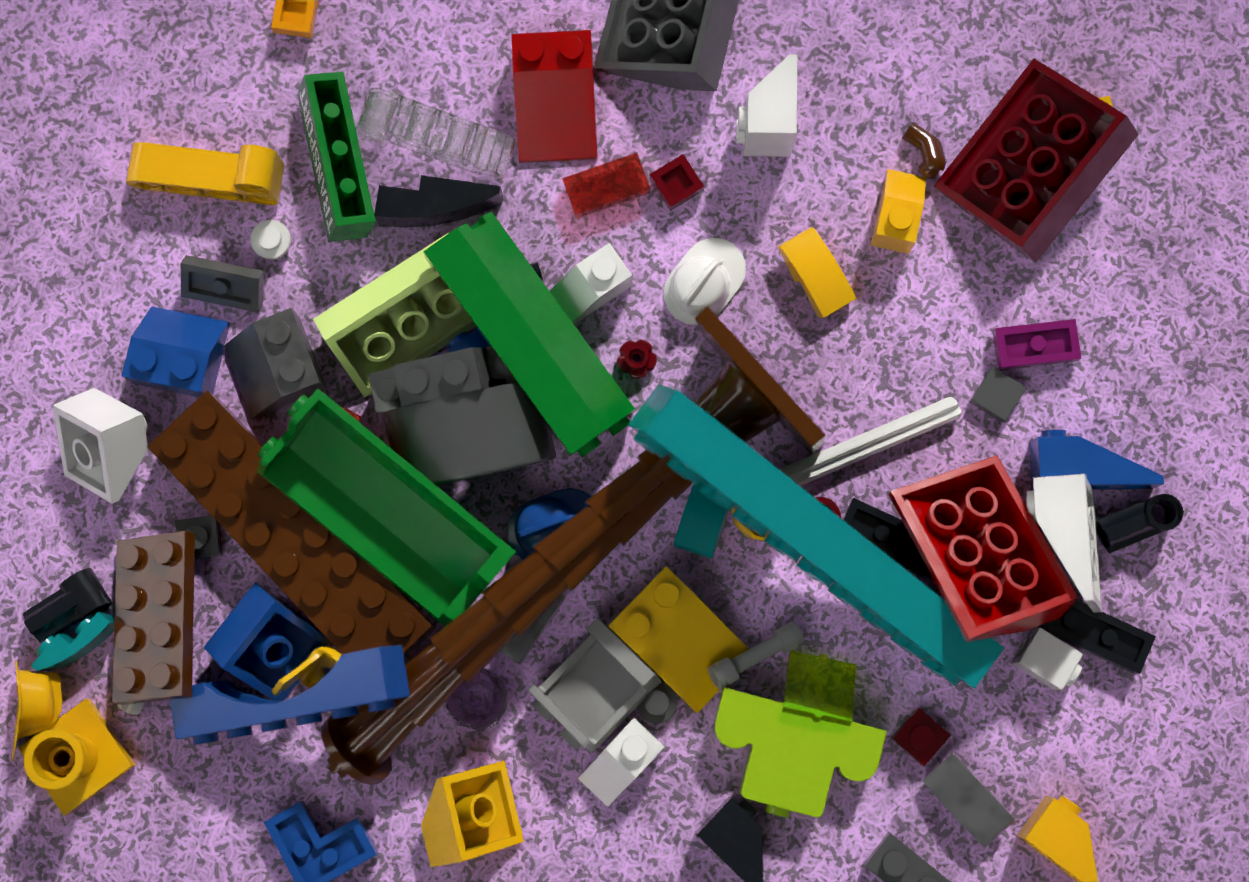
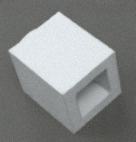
[1011,628,1083,690]

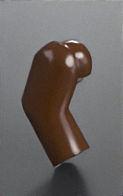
[902,122,946,179]

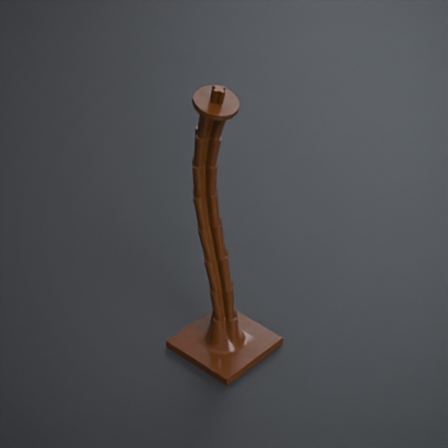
[321,306,826,785]

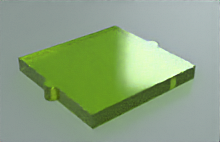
[782,650,856,726]

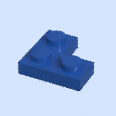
[264,800,379,882]

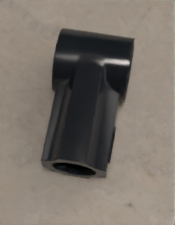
[1095,493,1184,554]
[22,568,113,643]

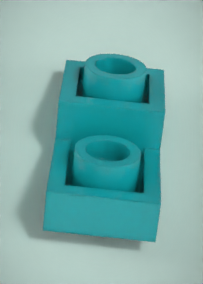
[674,481,729,559]
[31,612,115,672]

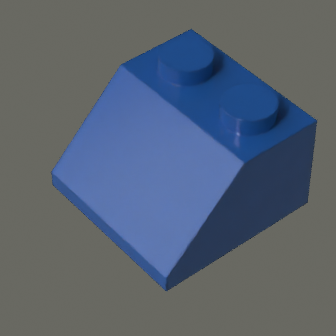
[121,306,230,397]
[203,582,330,701]

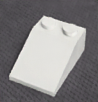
[1027,474,1102,613]

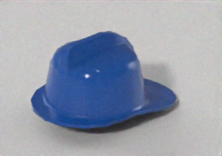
[507,488,592,560]

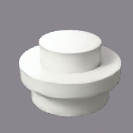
[250,220,291,260]

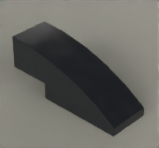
[374,175,503,228]

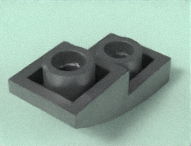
[923,753,1016,848]

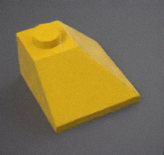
[421,760,524,868]

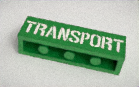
[297,71,376,242]

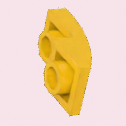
[777,227,857,318]

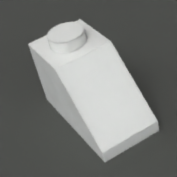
[550,243,633,324]
[578,718,664,807]

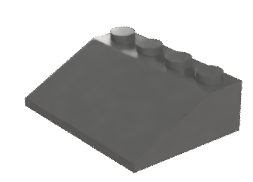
[594,0,739,91]

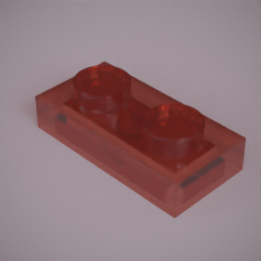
[562,153,650,219]

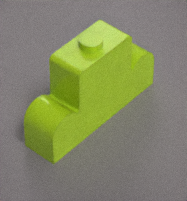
[713,687,887,818]

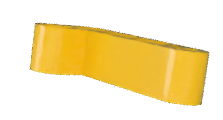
[126,142,285,205]

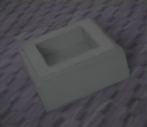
[969,366,1027,423]

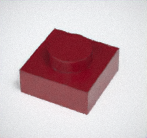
[650,154,704,211]
[891,707,951,767]

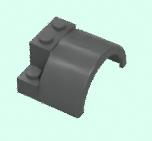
[368,346,556,485]

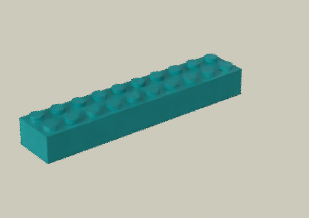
[628,384,1005,689]

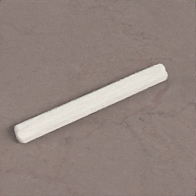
[779,397,961,486]

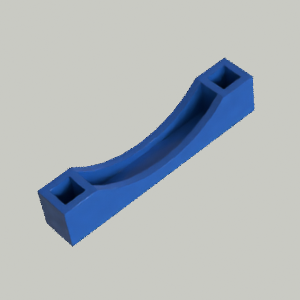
[170,645,410,745]

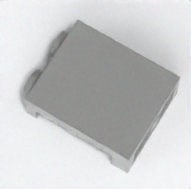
[528,618,662,753]

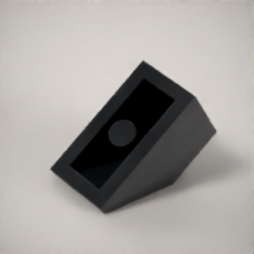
[696,796,764,882]

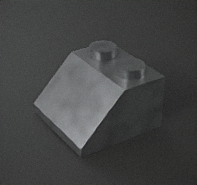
[224,308,327,419]

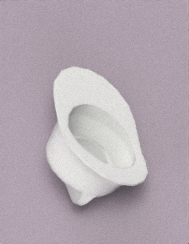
[664,238,746,325]

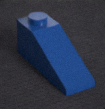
[1029,430,1164,491]

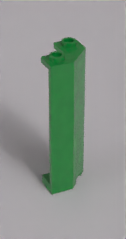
[423,211,636,458]
[257,389,516,627]

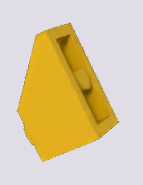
[870,169,926,254]
[1017,795,1098,882]

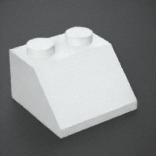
[736,54,797,157]
[53,388,148,504]

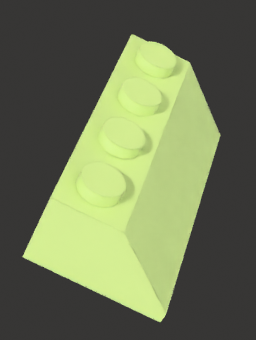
[313,233,476,398]

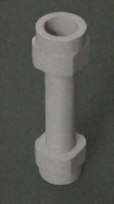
[708,621,804,689]

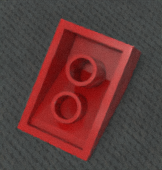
[511,30,598,163]

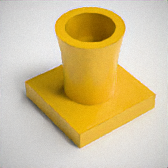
[18,699,136,816]

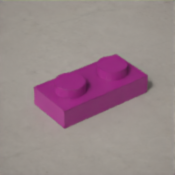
[992,319,1081,370]

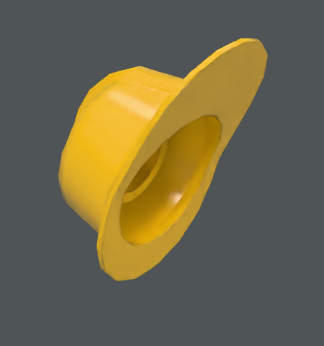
[11,660,62,761]

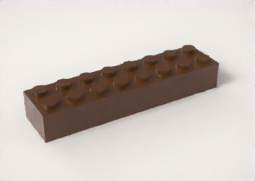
[147,390,437,659]

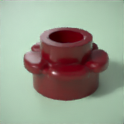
[617,339,657,379]

